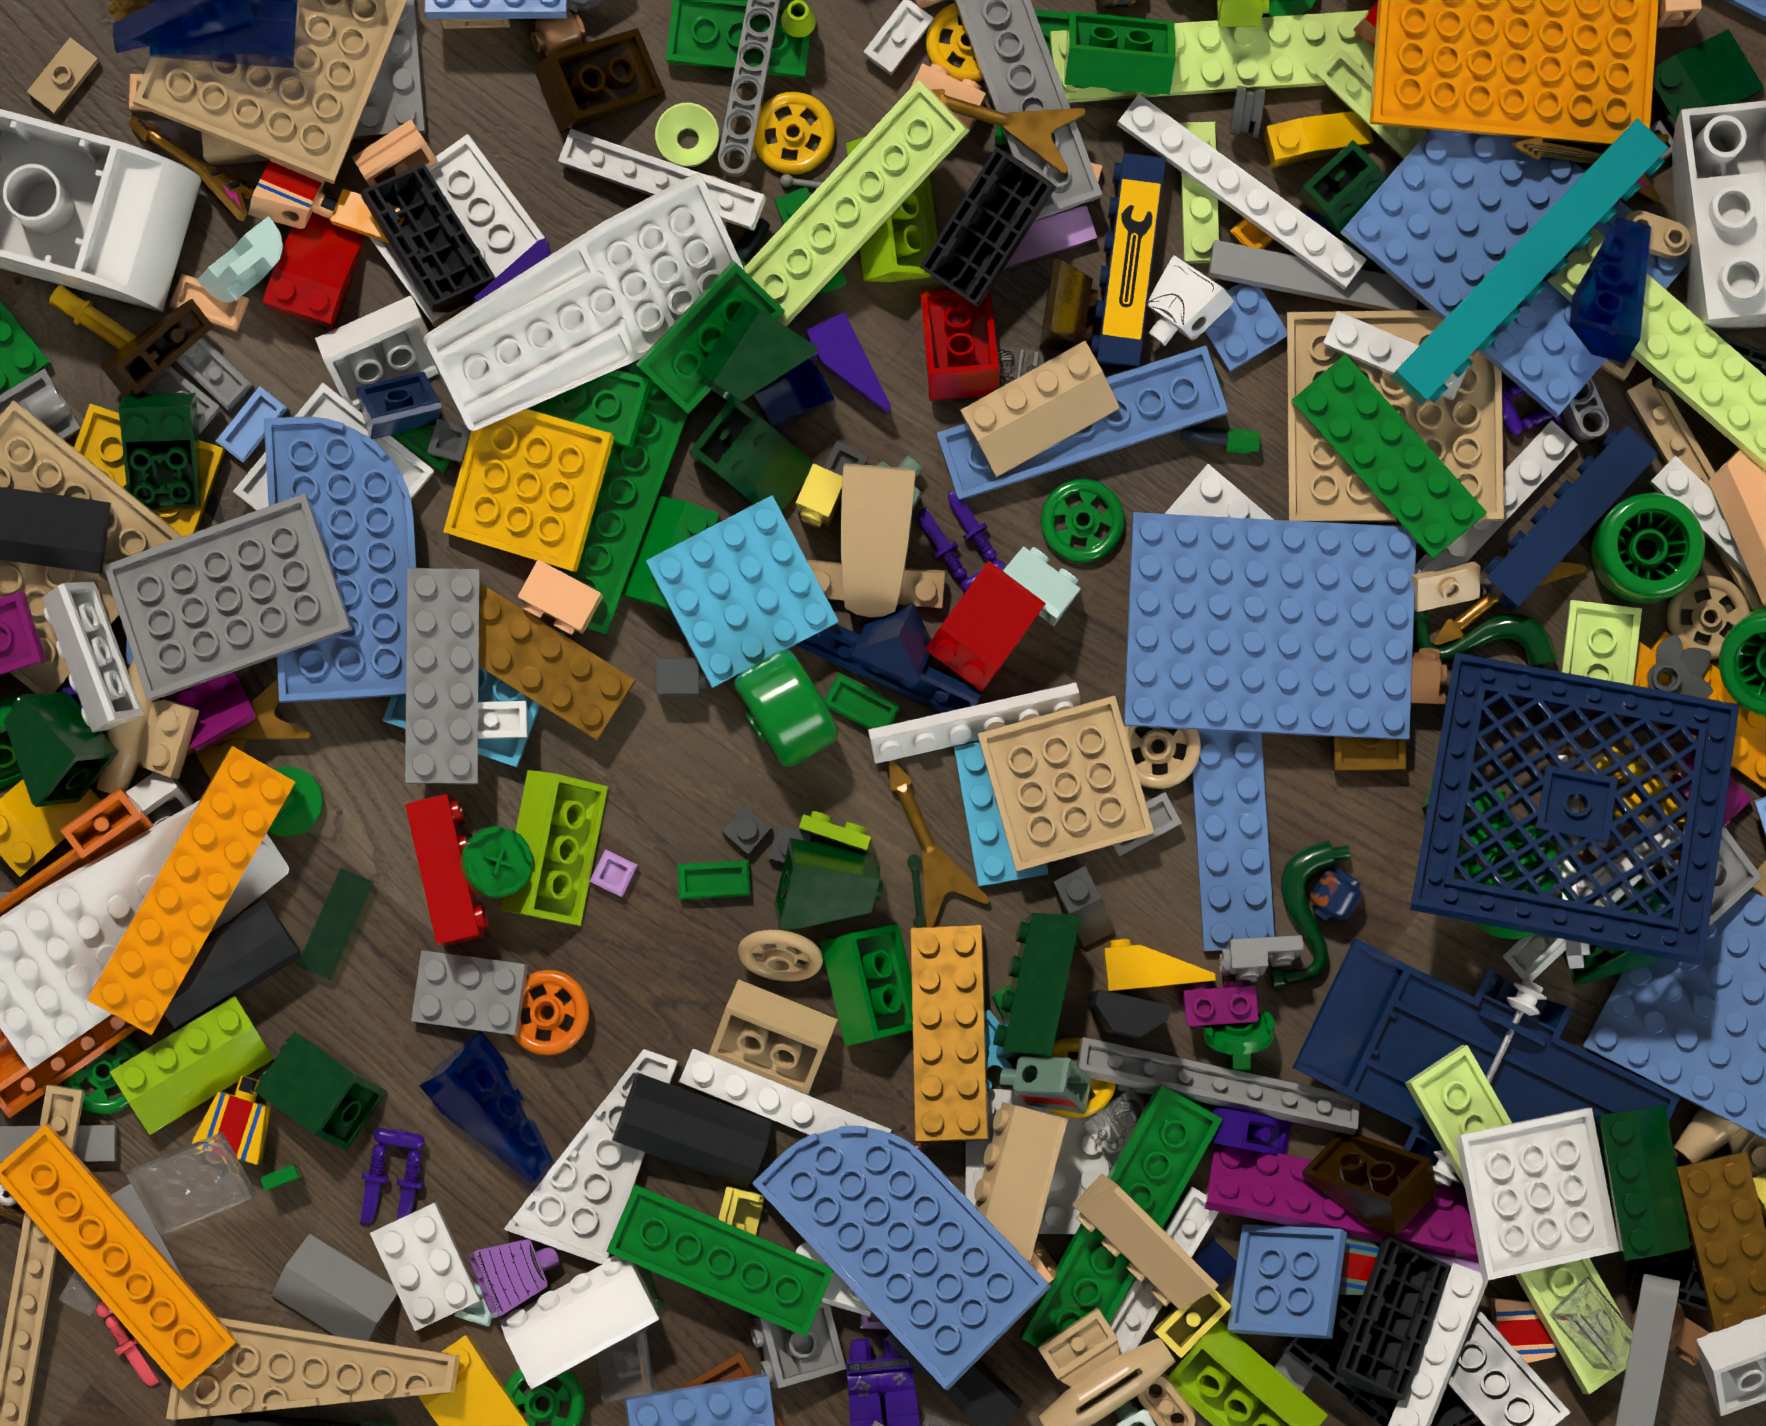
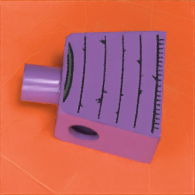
[467,1239,560,1318]

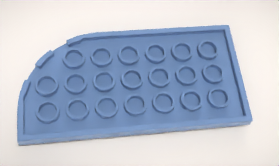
[264,417,417,703]
[752,1126,1051,1390]

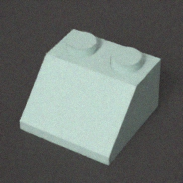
[1003,546,1081,626]

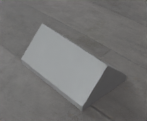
[271,1234,398,1341]

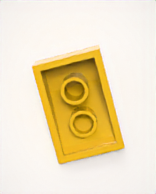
[0,780,102,877]
[418,1335,530,1426]

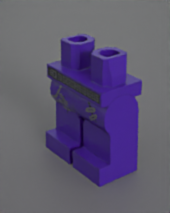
[846,1336,920,1426]

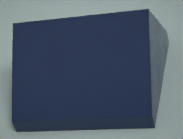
[356,371,442,440]
[851,603,931,684]

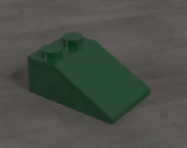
[1652,29,1765,138]

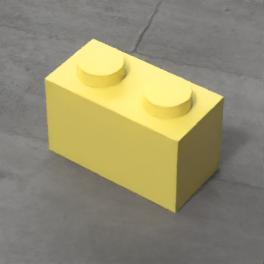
[796,464,843,528]
[1153,1290,1232,1358]

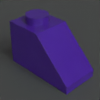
[1211,1107,1291,1155]

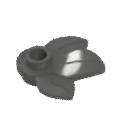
[1647,635,1713,698]

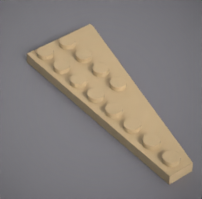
[166,1317,460,1420]

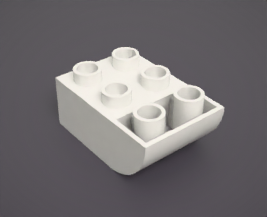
[1672,100,1766,332]
[0,109,202,313]

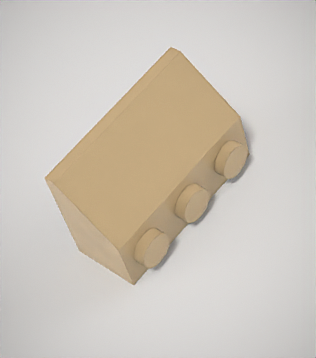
[709,979,838,1095]

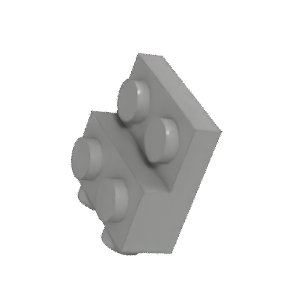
[1219,935,1304,983]
[750,1302,846,1389]

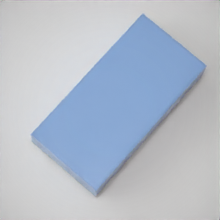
[216,386,289,464]

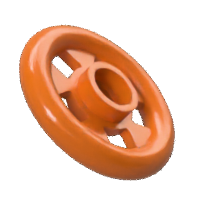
[512,970,589,1056]

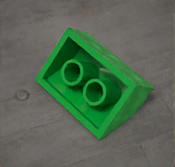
[1064,11,1176,95]
[622,496,721,613]
[820,924,913,1047]

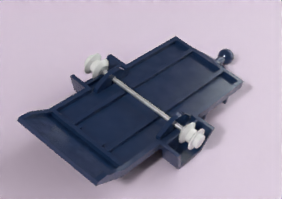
[1292,938,1680,1189]

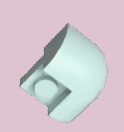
[197,216,283,303]

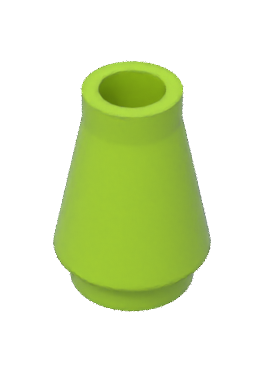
[781,0,816,38]

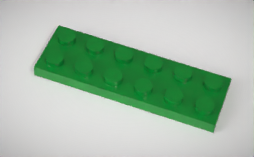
[1291,354,1487,560]
[606,1184,834,1337]

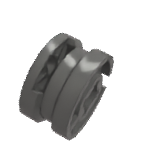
[1229,85,1265,139]

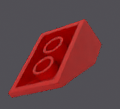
[262,213,366,330]
[920,289,1000,401]
[925,561,1046,692]

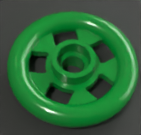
[1040,479,1125,563]
[63,1035,143,1114]
[505,1368,585,1426]

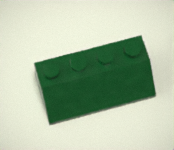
[993,913,1081,1062]
[1594,1104,1690,1261]

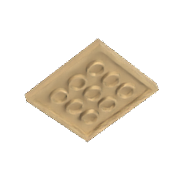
[977,696,1154,872]

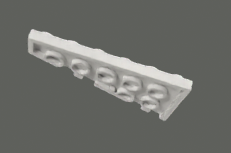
[504,1049,678,1264]

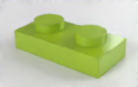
[799,811,871,852]

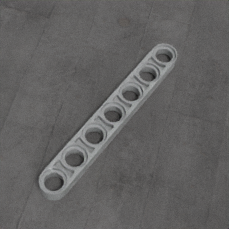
[718,0,781,177]

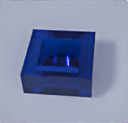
[1193,1239,1237,1290]

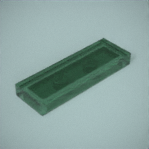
[297,868,374,980]

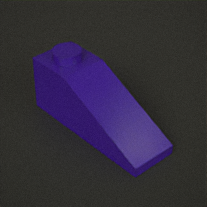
[806,312,891,415]

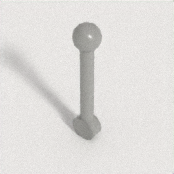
[780,174,822,189]

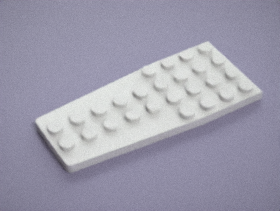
[423,172,745,431]
[0,800,289,1070]

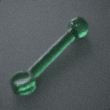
[907,855,926,928]
[642,1267,664,1310]

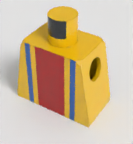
[192,1075,270,1165]

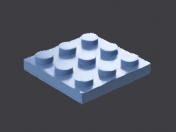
[1227,1224,1347,1339]

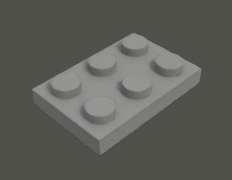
[411,950,528,1036]

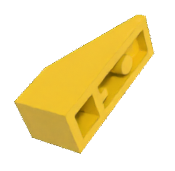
[1263,111,1374,169]
[1102,939,1216,992]

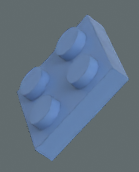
[1203,283,1287,373]

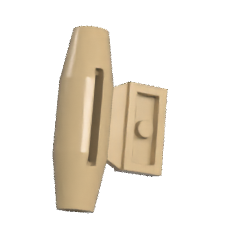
[96,658,199,794]
[1673,1107,1766,1178]
[1037,1308,1175,1426]

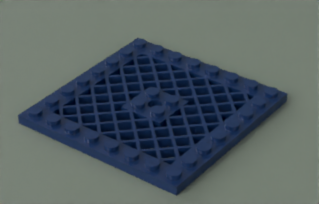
[1410,652,1739,966]

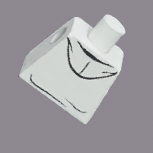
[1147,255,1234,346]

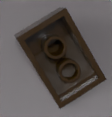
[533,28,665,133]
[1039,259,1098,352]
[1302,1132,1438,1236]

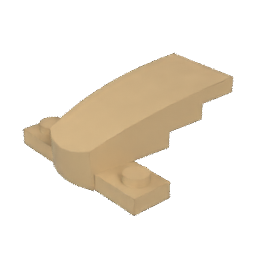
[807,463,945,617]

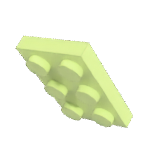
[1561,600,1642,685]

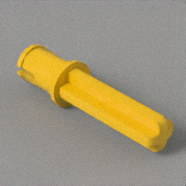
[49,285,137,350]

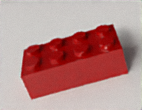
[405,794,489,947]

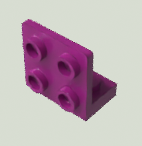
[165,672,256,752]

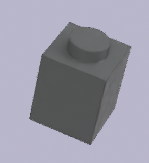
[656,658,707,697]

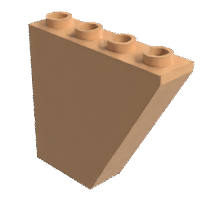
[1708,448,1766,606]

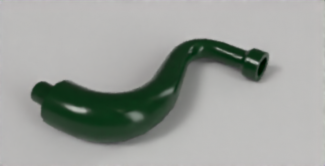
[1413,610,1558,670]
[1270,840,1350,990]

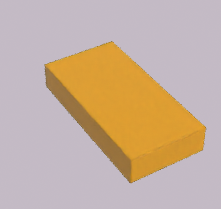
[330,189,405,244]

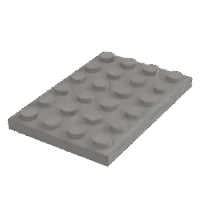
[104,493,352,701]

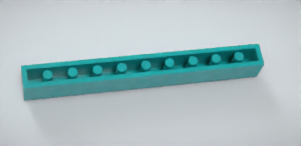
[1390,118,1668,406]

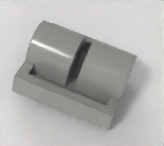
[0,369,81,441]

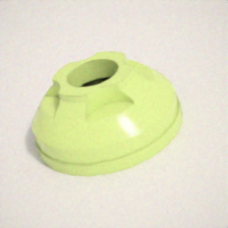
[655,103,719,167]

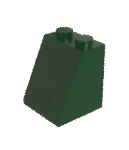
[698,299,818,401]
[3,691,119,807]
[774,838,883,931]
[254,1031,387,1151]

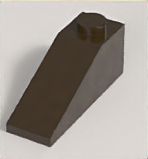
[100,299,214,395]

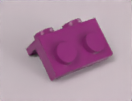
[1181,981,1258,1027]

